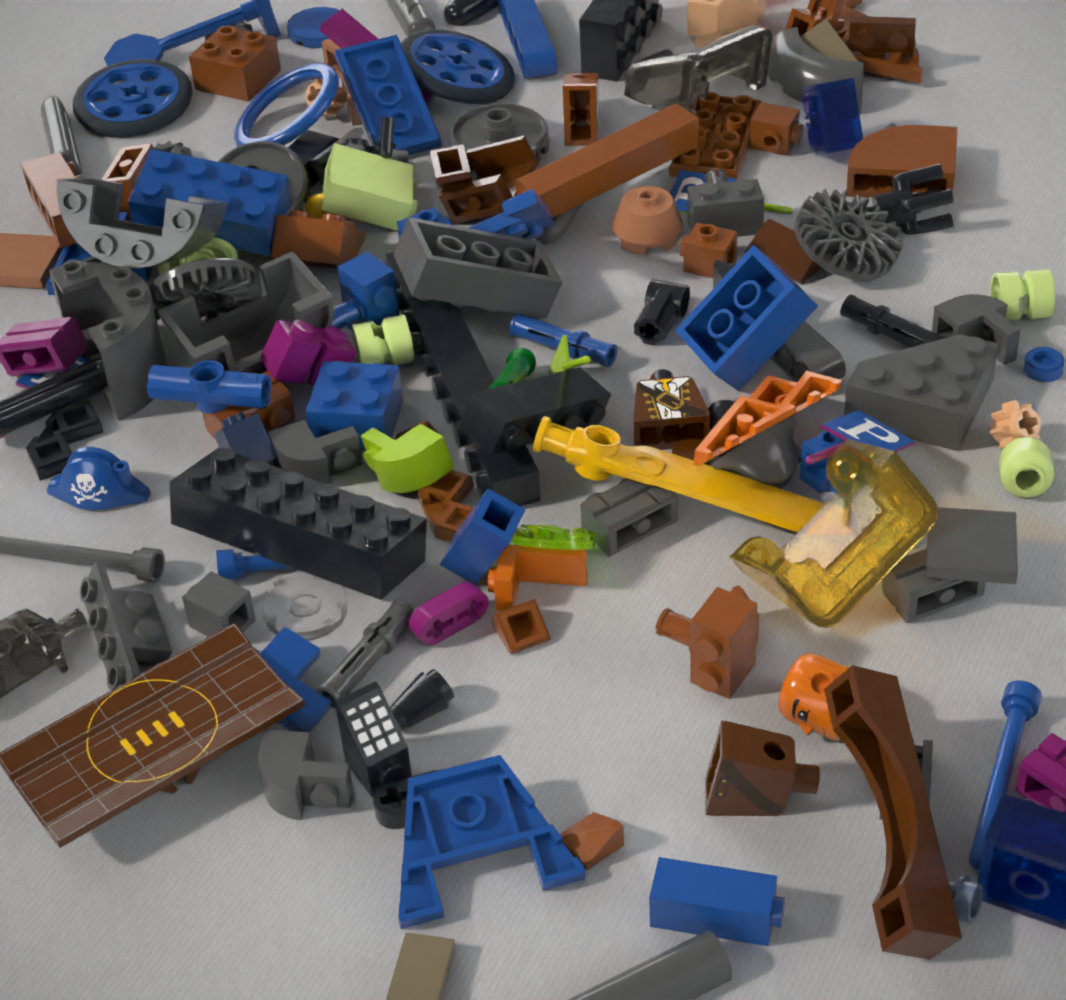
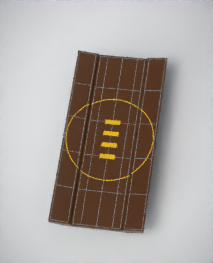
[0,622,306,848]

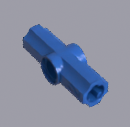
[147,360,272,413]

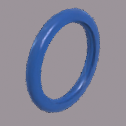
[234,63,339,147]

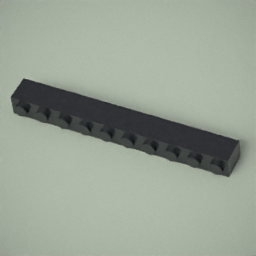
[385,252,541,506]

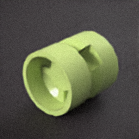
[991,269,1055,321]
[352,315,414,365]

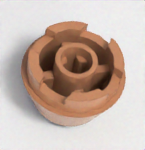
[612,186,683,255]

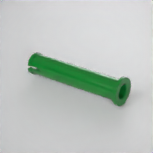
[489,347,537,389]

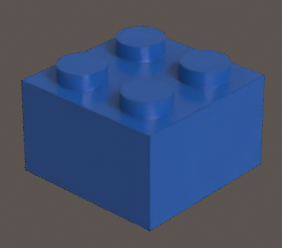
[305,361,403,451]

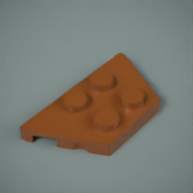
[836,24,923,83]

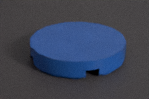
[287,7,339,48]

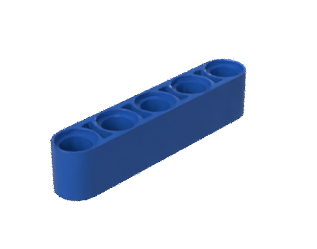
[497,0,557,79]

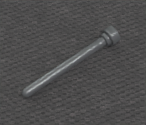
[0,536,165,582]

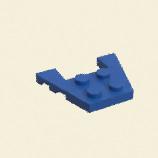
[398,755,585,929]

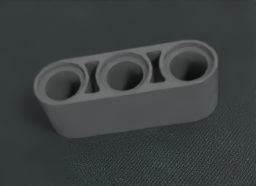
[770,321,846,382]

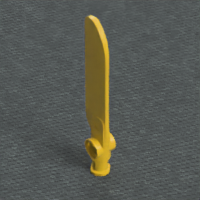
[533,416,855,537]

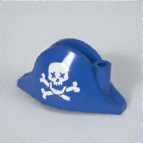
[47,447,151,510]

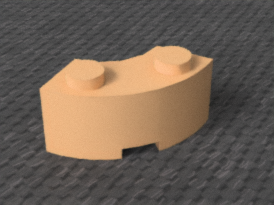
[687,0,766,40]

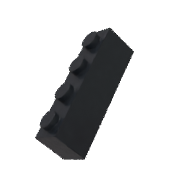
[459,367,612,455]

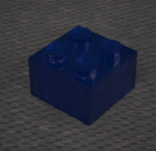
[978,793,1066,930]

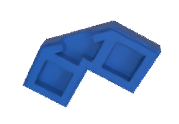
[259,626,331,732]

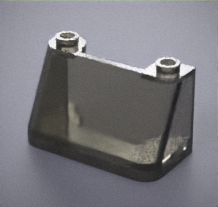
[624,25,772,116]

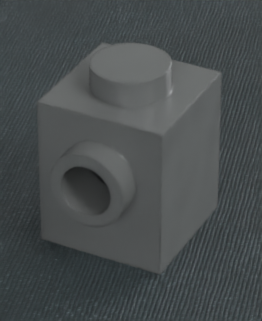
[182,571,256,637]

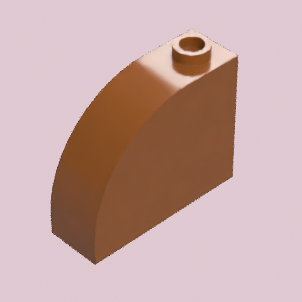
[846,125,958,198]

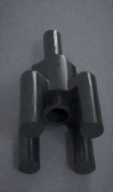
[866,164,954,235]

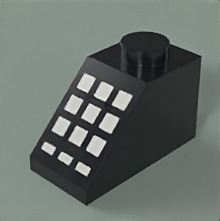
[335,681,412,797]

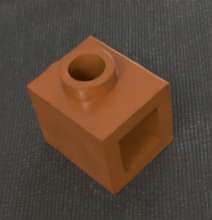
[749,102,804,156]
[679,223,737,278]

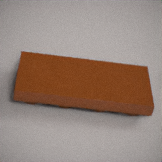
[669,92,762,180]

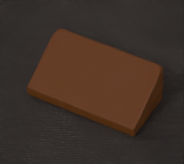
[744,219,822,284]

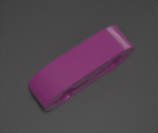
[409,581,489,645]

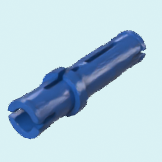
[509,313,618,367]

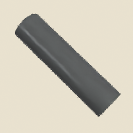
[568,930,732,1000]

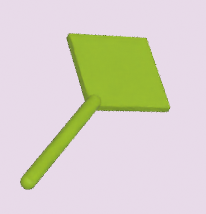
[548,335,591,374]

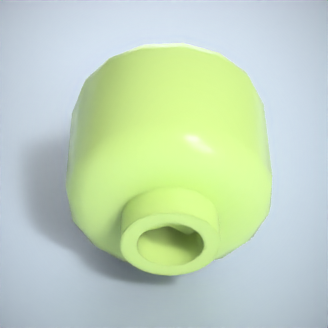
[999,437,1055,498]

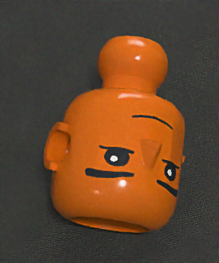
[778,653,849,741]

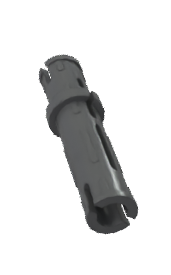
[317,599,414,708]

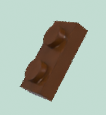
[848,16,916,53]

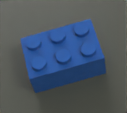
[675,245,818,391]

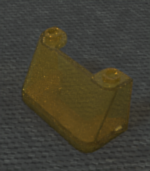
[729,439,938,628]

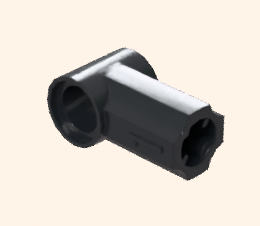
[634,279,690,346]

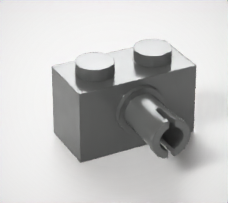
[687,168,764,237]

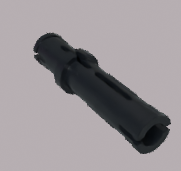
[840,294,947,347]

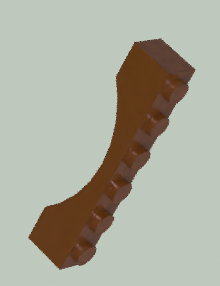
[824,665,962,960]

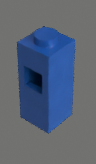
[439,488,526,585]
[649,857,785,946]

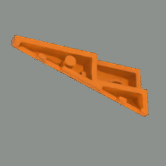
[694,371,842,466]

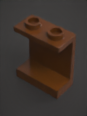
[438,135,539,224]

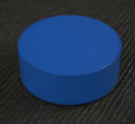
[1023,347,1065,382]

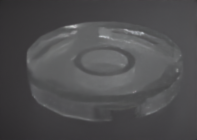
[262,571,348,641]

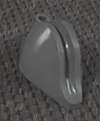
[711,417,801,489]

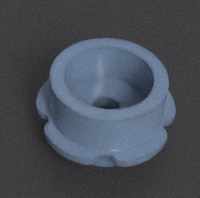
[948,875,983,923]

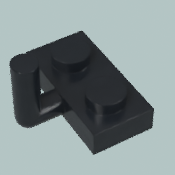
[332,117,408,163]

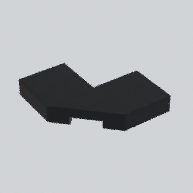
[26,401,103,481]

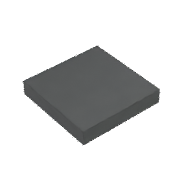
[926,507,1018,584]

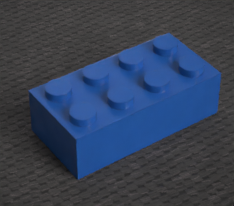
[128,149,290,256]

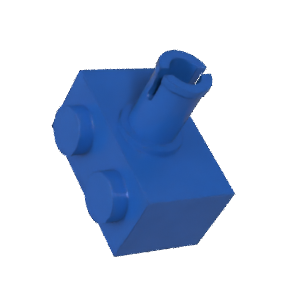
[332,251,399,330]

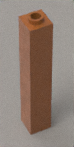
[516,103,699,218]

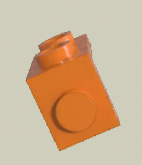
[488,544,588,611]

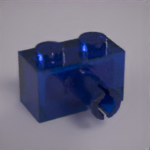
[802,78,863,155]

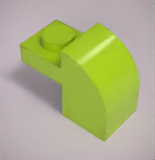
[361,423,455,493]

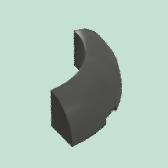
[764,27,863,114]

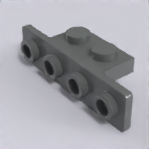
[80,562,172,690]

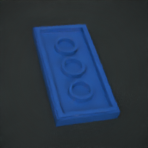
[335,35,442,156]

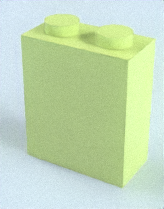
[322,143,418,231]

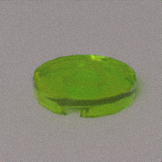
[510,524,595,550]

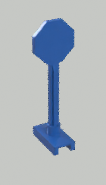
[104,0,281,66]

